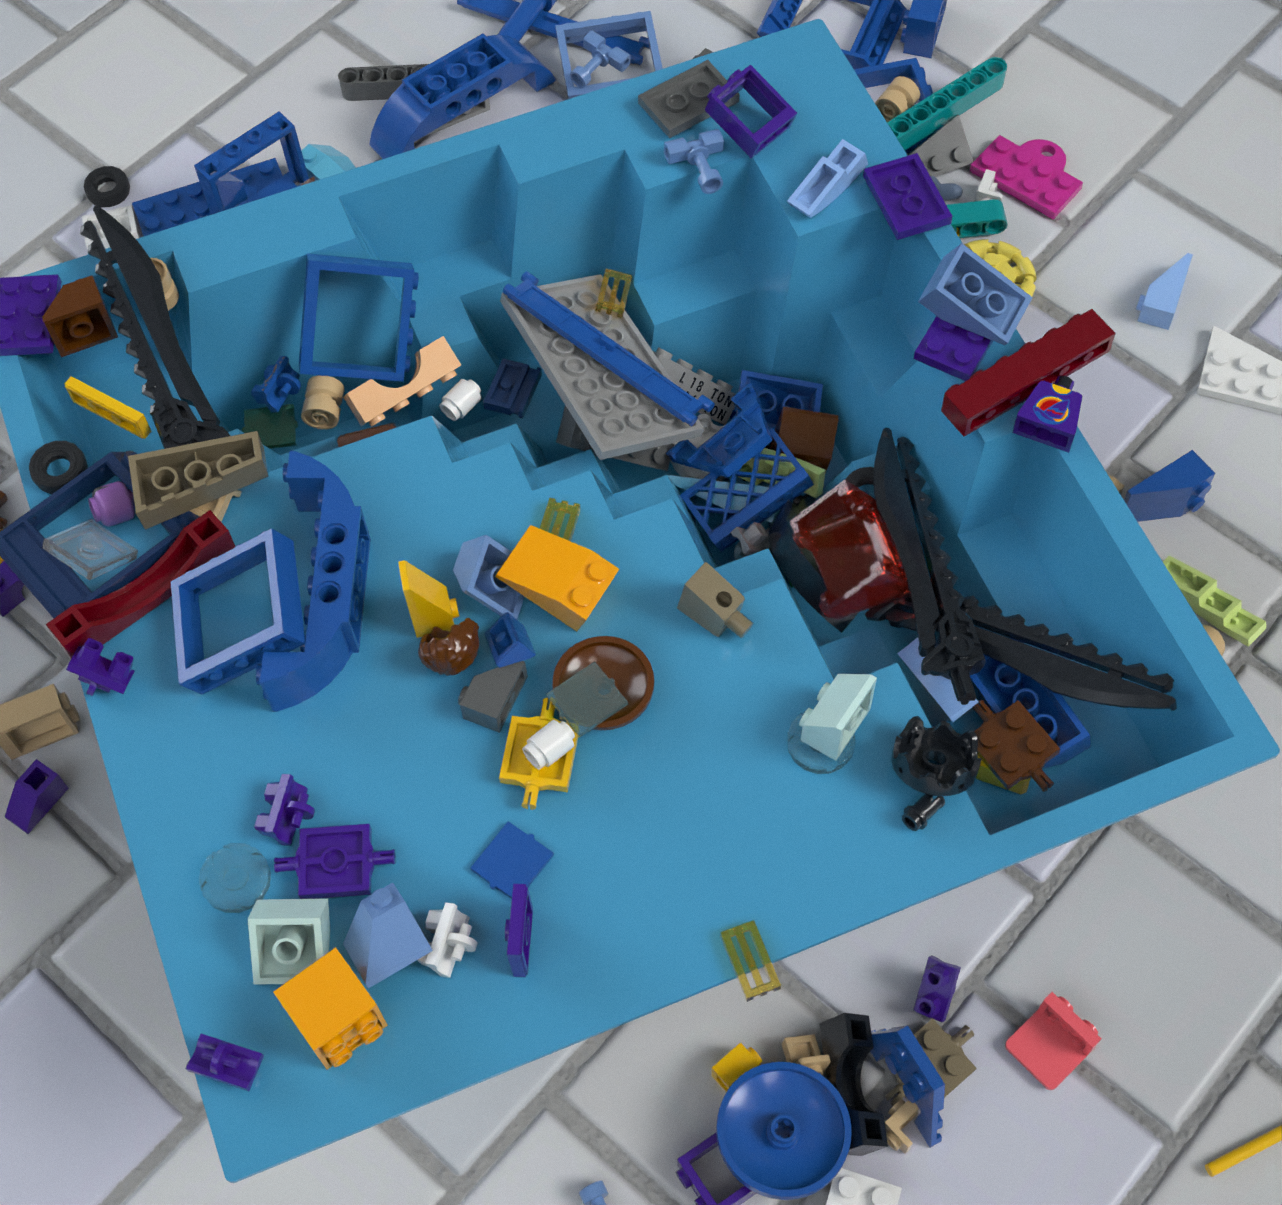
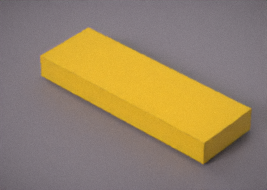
[64,376,152,439]

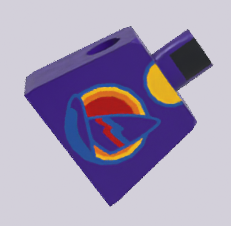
[1012,376,1083,453]

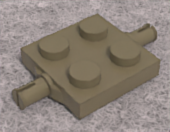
[884,1018,977,1106]

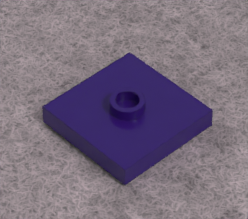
[505,884,533,977]

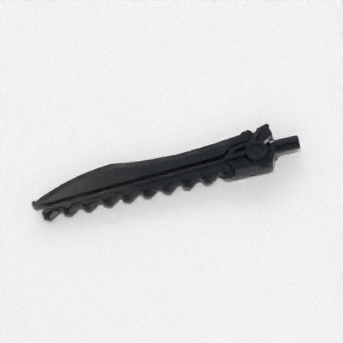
[80,205,230,449]
[873,427,986,705]
[852,567,1177,711]

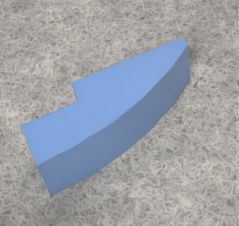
[787,139,868,218]
[897,638,978,722]

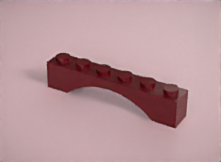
[46,510,235,659]

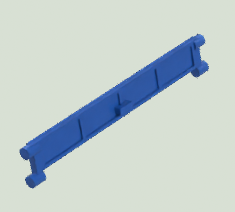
[457,0,650,65]
[503,271,715,426]

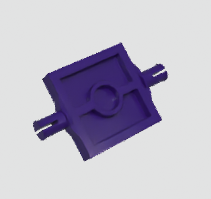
[274,824,396,899]

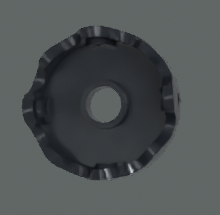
[891,716,982,796]

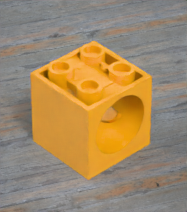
[273,947,388,1070]

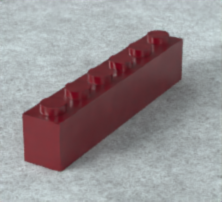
[941,309,1116,437]

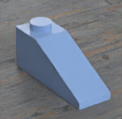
[1136,253,1193,330]

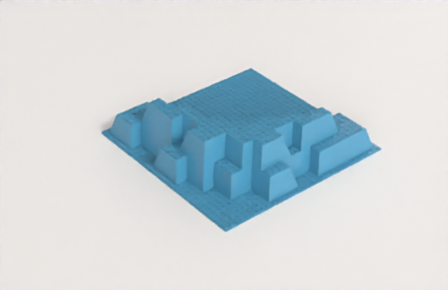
[0,19,1280,1183]

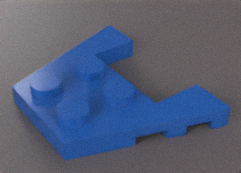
[666,383,772,478]
[870,1026,945,1148]

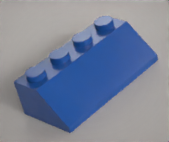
[970,638,1091,769]

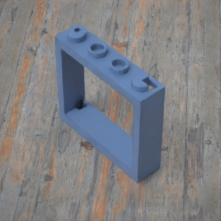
[555,11,663,99]

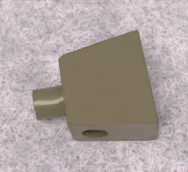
[677,562,754,638]

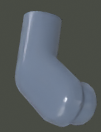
[930,176,963,201]

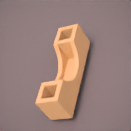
[343,336,461,427]

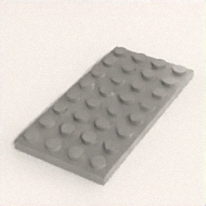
[500,274,704,460]

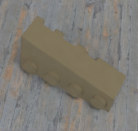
[128,431,269,530]

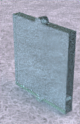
[546,661,628,738]

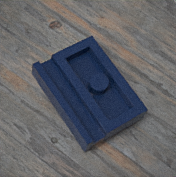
[483,358,542,419]

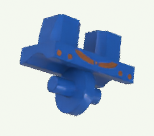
[251,356,302,412]

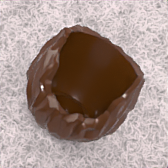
[418,618,479,676]

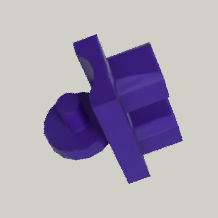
[66,638,135,696]
[254,774,315,846]
[913,955,961,1022]
[185,1033,264,1091]

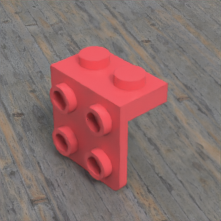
[1005,992,1102,1090]

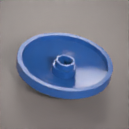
[716,1062,851,1200]

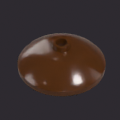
[553,636,654,730]

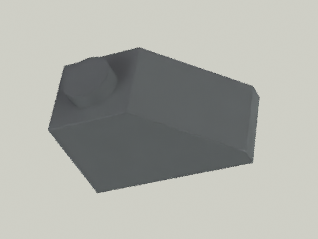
[458,661,528,733]

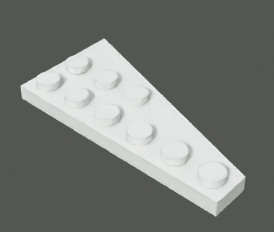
[1196,325,1282,415]

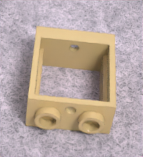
[0,684,80,760]

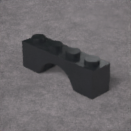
[819,1013,888,1156]

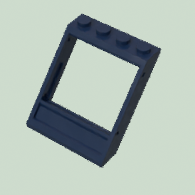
[0,451,198,618]

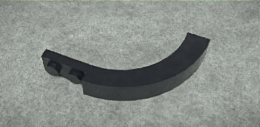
[769,494,865,633]

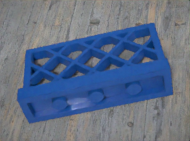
[680,428,814,552]

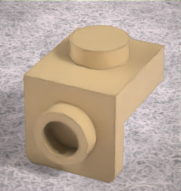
[782,1034,831,1075]
[885,1099,920,1154]

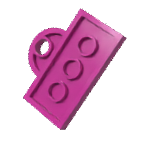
[970,135,1083,220]

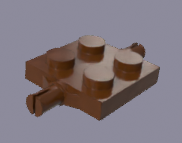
[972,700,1060,792]

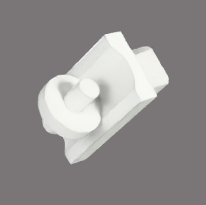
[417,902,478,978]

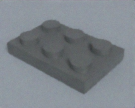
[638,60,740,138]

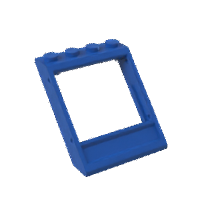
[757,0,906,69]

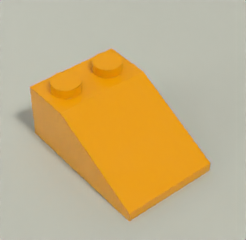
[495,525,619,632]

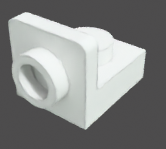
[975,169,1003,202]

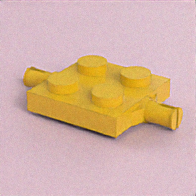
[499,698,580,810]

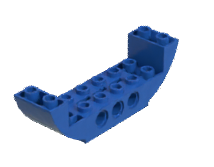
[369,33,556,159]
[256,451,371,712]

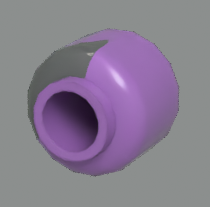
[88,481,135,527]

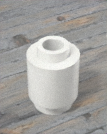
[439,379,482,421]
[522,720,575,770]

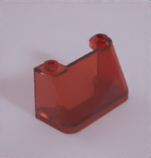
[790,479,909,620]

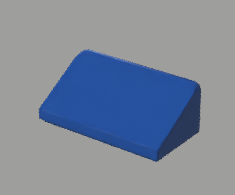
[485,612,536,668]

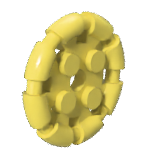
[964,239,1036,297]

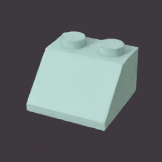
[799,674,877,761]
[248,899,330,984]

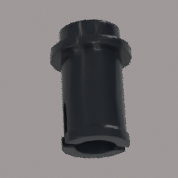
[902,794,945,831]

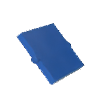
[470,821,554,899]

